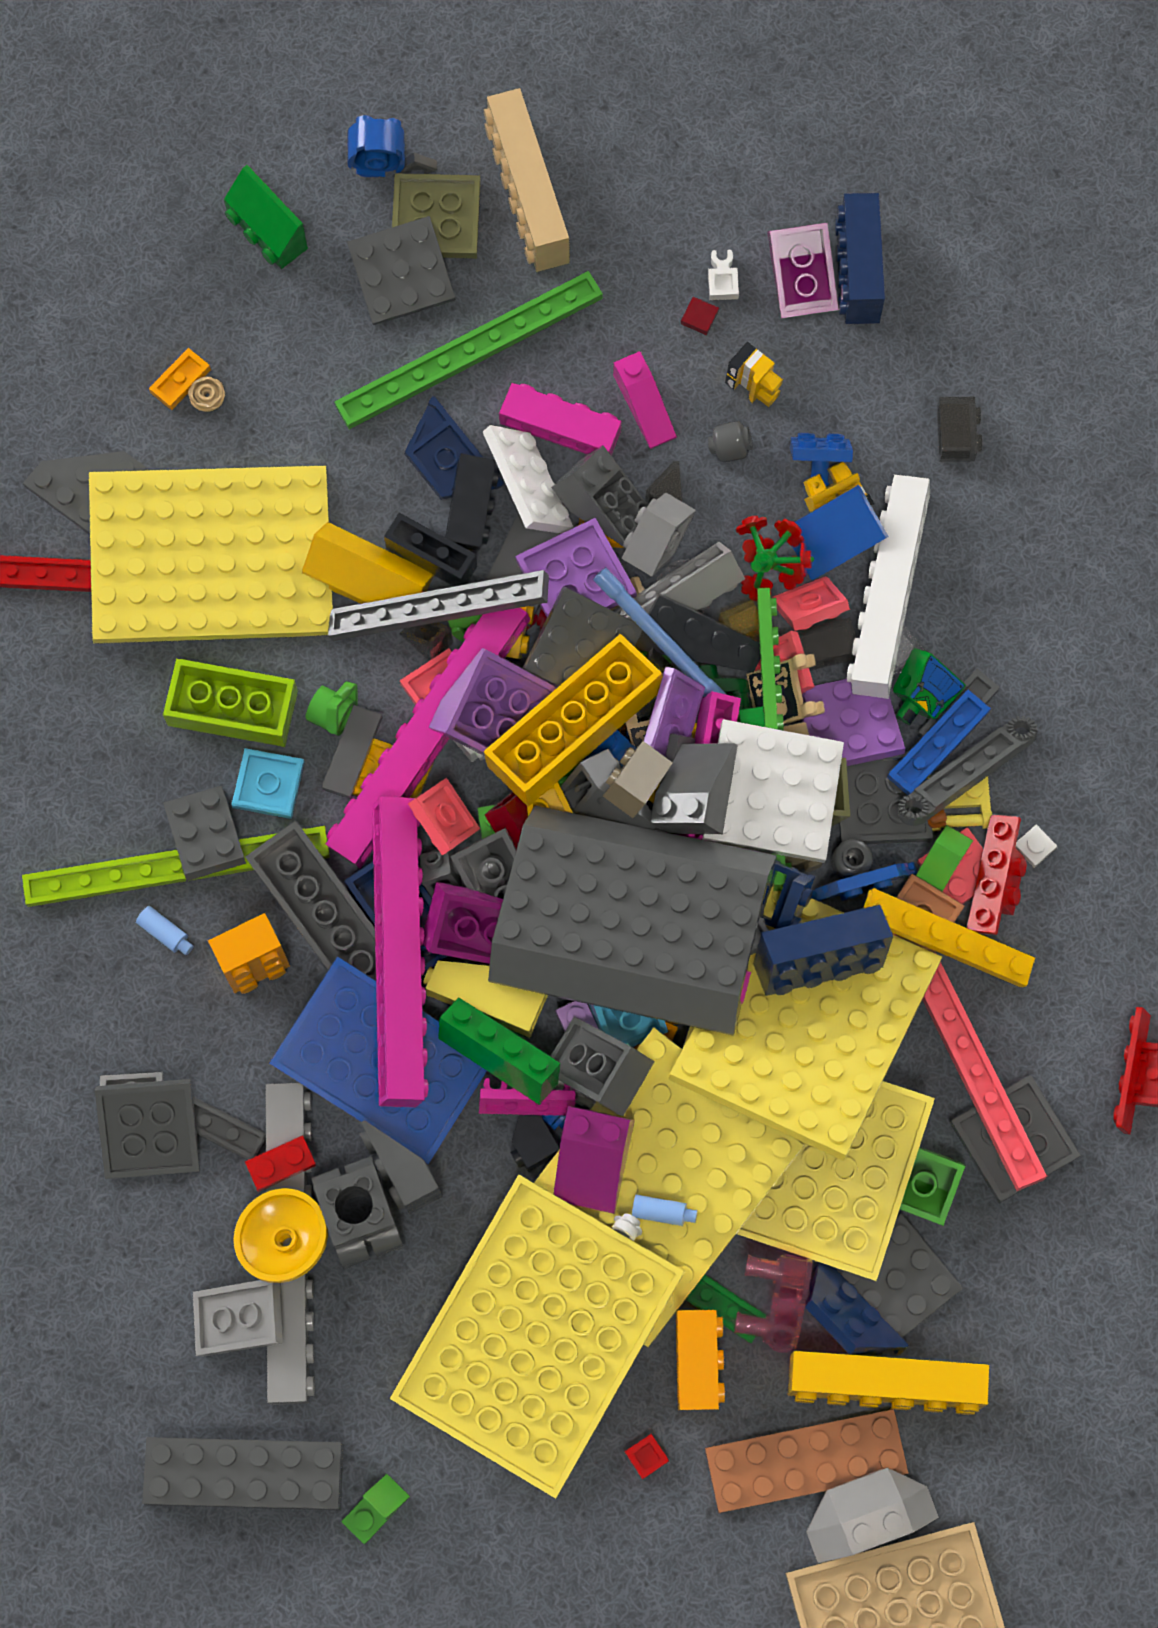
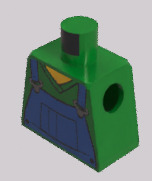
[893,648,966,726]

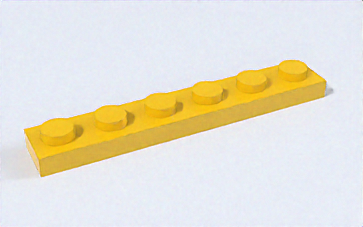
[864,888,1035,987]

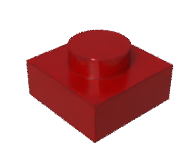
[624,1434,669,1480]

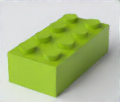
[163,658,298,747]

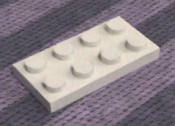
[483,425,574,534]

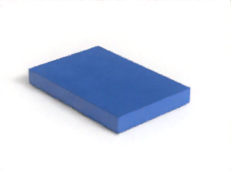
[793,485,889,580]

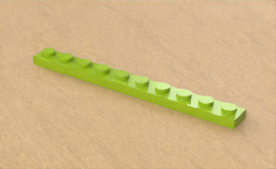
[22,826,330,907]

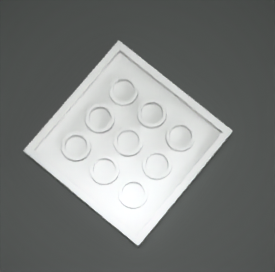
[702,719,844,863]

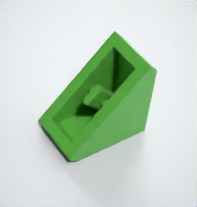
[916,825,973,892]

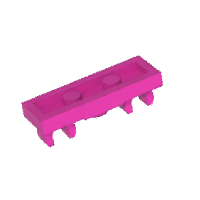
[479,1078,575,1116]

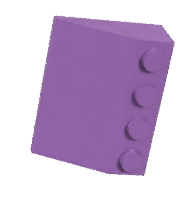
[429,648,557,756]

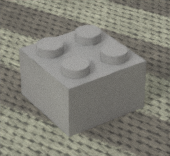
[621,493,696,576]

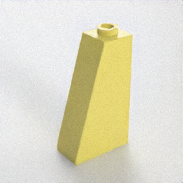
[423,960,548,1038]

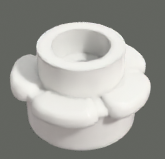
[612,1214,642,1241]

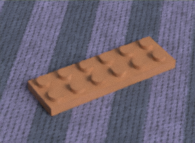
[705,1409,909,1513]

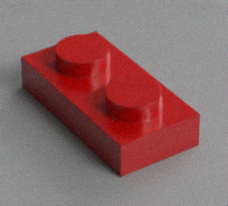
[245,1135,316,1192]

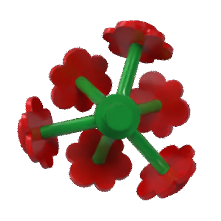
[735,516,814,601]

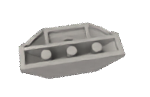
[806,1467,939,1563]

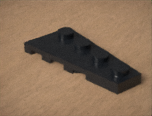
[635,593,760,673]

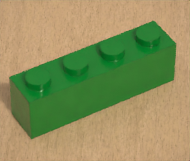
[438,997,561,1105]

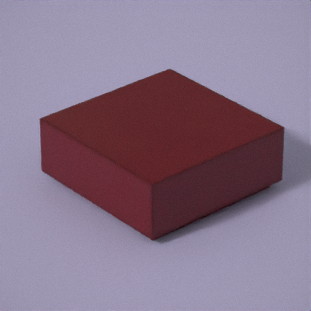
[681,297,719,335]

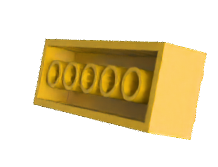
[483,634,663,807]
[788,1351,989,1415]

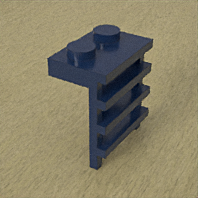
[761,860,815,929]

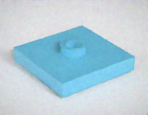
[232,748,305,819]

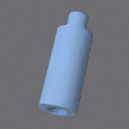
[136,906,194,955]
[632,1194,698,1226]

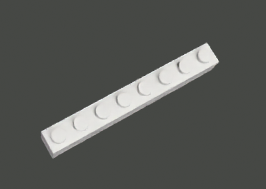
[847,475,930,699]

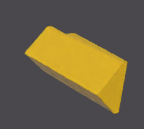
[302,522,434,604]

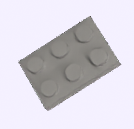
[193,1280,283,1357]

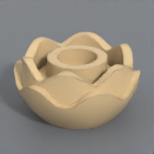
[188,377,225,412]

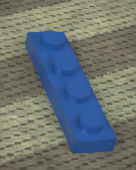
[887,690,991,795]

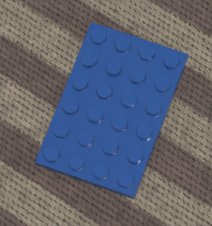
[269,957,487,1164]

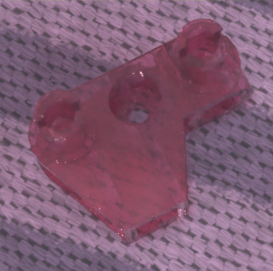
[734,1253,813,1353]

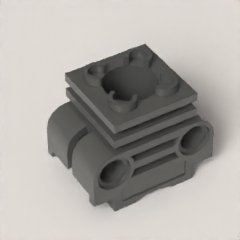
[312,1156,404,1270]

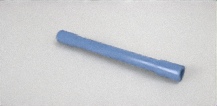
[593,567,727,697]

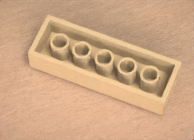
[484,88,569,272]

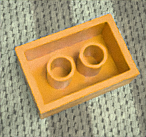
[208,913,290,994]
[676,1310,725,1410]

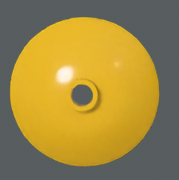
[234,1188,328,1283]

